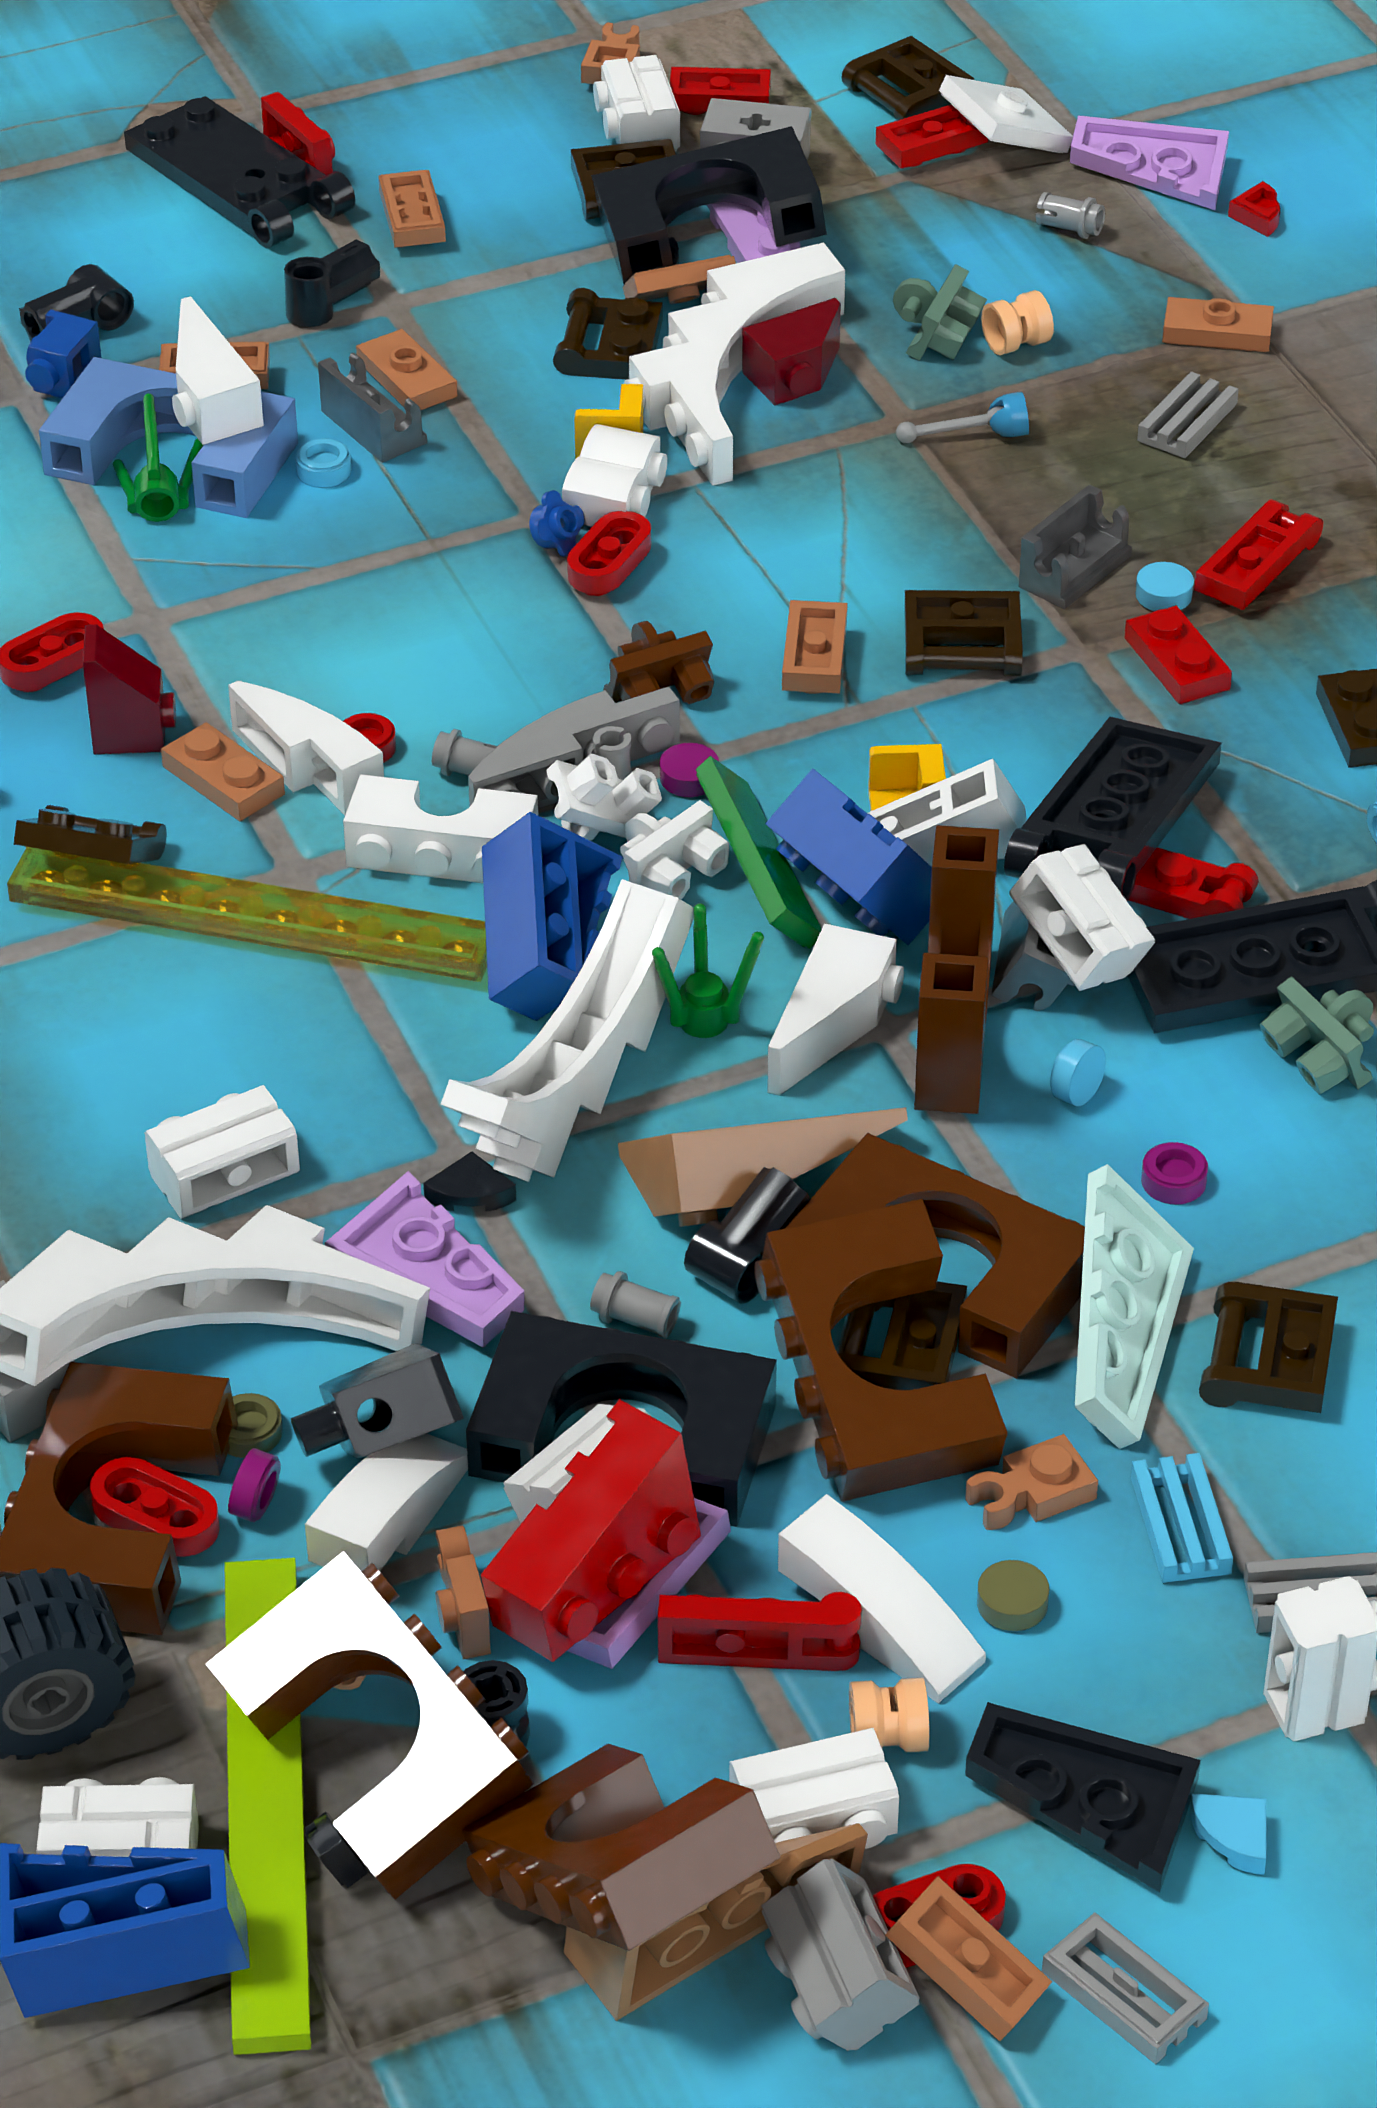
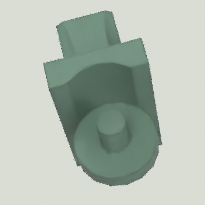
[893,264,987,361]
[1260,976,1374,1095]

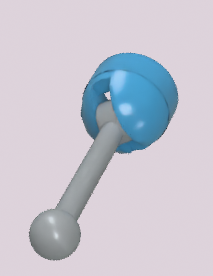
[896,391,1029,443]

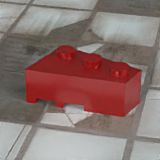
[481,1399,701,1662]

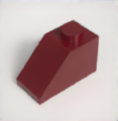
[742,298,841,406]
[83,625,176,754]

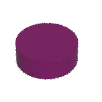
[660,743,719,797]
[1141,1142,1208,1204]
[228,1448,281,1522]

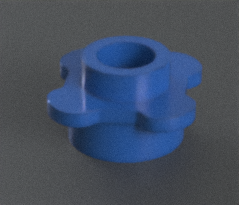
[529,490,585,557]

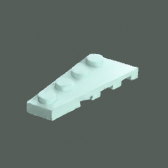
[1075,1164,1194,1449]

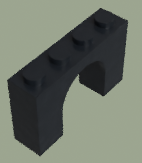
[592,126,827,285]
[466,1311,777,1527]

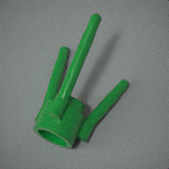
[113,393,203,522]
[652,903,764,1038]

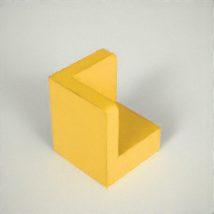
[574,384,644,459]
[868,744,946,811]

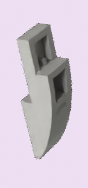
[468,687,680,808]

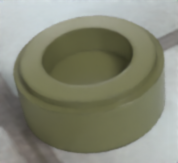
[228,1393,283,1458]
[977,1560,1049,1631]

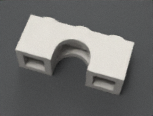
[343,774,538,883]

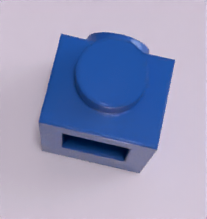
[25,309,101,398]

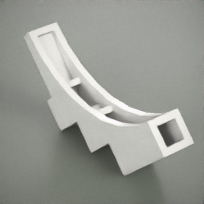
[624,242,845,486]
[440,879,694,1182]
[0,1205,430,1386]

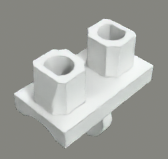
[546,754,662,841]
[620,800,730,899]

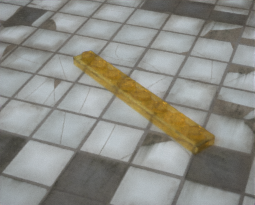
[7,847,487,982]

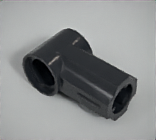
[284,239,380,327]
[19,264,134,342]
[684,1167,810,1304]

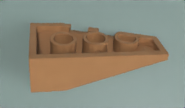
[618,1107,908,1227]
[564,1823,868,2021]

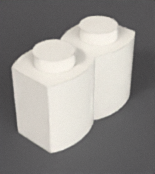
[562,424,667,526]

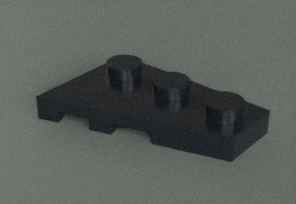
[965,1702,1201,1892]

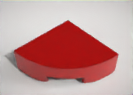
[1228,181,1280,237]

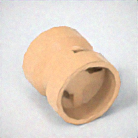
[981,290,1054,356]
[849,1678,929,1752]

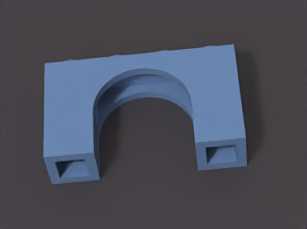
[39,357,298,518]

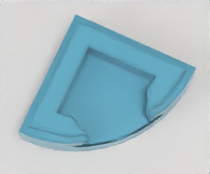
[1190,1793,1266,1875]

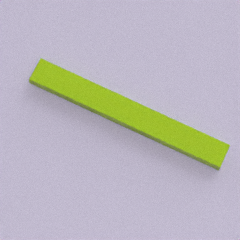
[224,1558,311,2055]

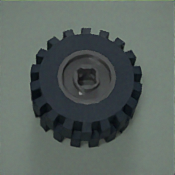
[0,1568,136,1760]

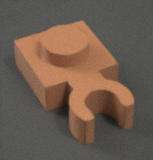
[581,22,640,84]
[965,1434,1098,1530]
[435,1525,491,1659]

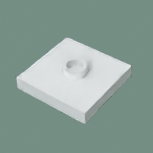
[939,75,1073,154]

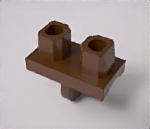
[603,621,715,704]

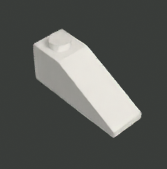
[172,296,264,445]
[867,759,1027,867]
[767,923,904,1095]

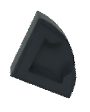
[423,1151,516,1211]
[304,1811,369,1888]

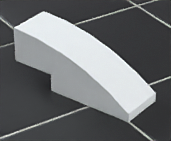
[228,681,384,815]
[305,1433,468,1571]
[778,1494,986,1704]

